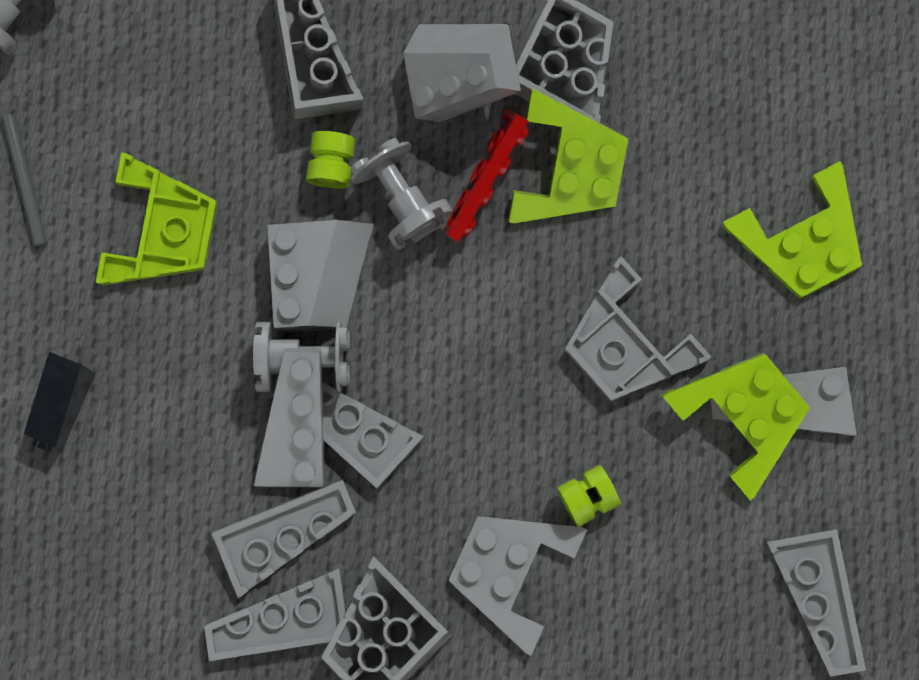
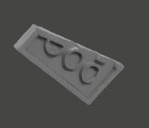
[254,348,325,487]
[709,367,857,437]
[322,382,424,489]
[212,479,356,598]
[767,529,866,677]
[204,568,346,661]

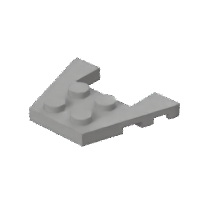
[565,256,711,402]
[448,516,587,656]

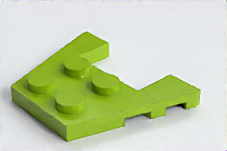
[508,89,628,223]
[96,152,218,286]
[721,161,862,299]
[661,353,810,501]

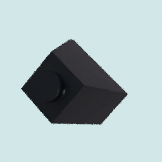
[24,352,96,453]

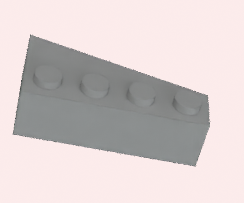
[273,0,363,120]

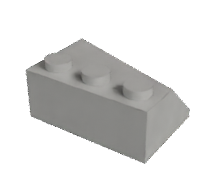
[514,0,613,123]
[403,24,521,122]
[267,220,374,334]
[321,556,452,680]

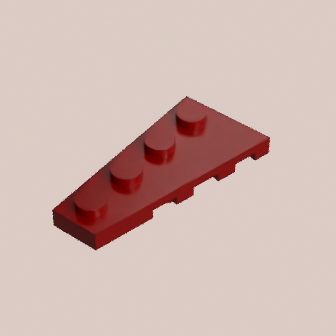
[443,107,529,242]

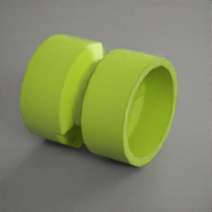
[306,131,356,189]
[556,465,621,528]

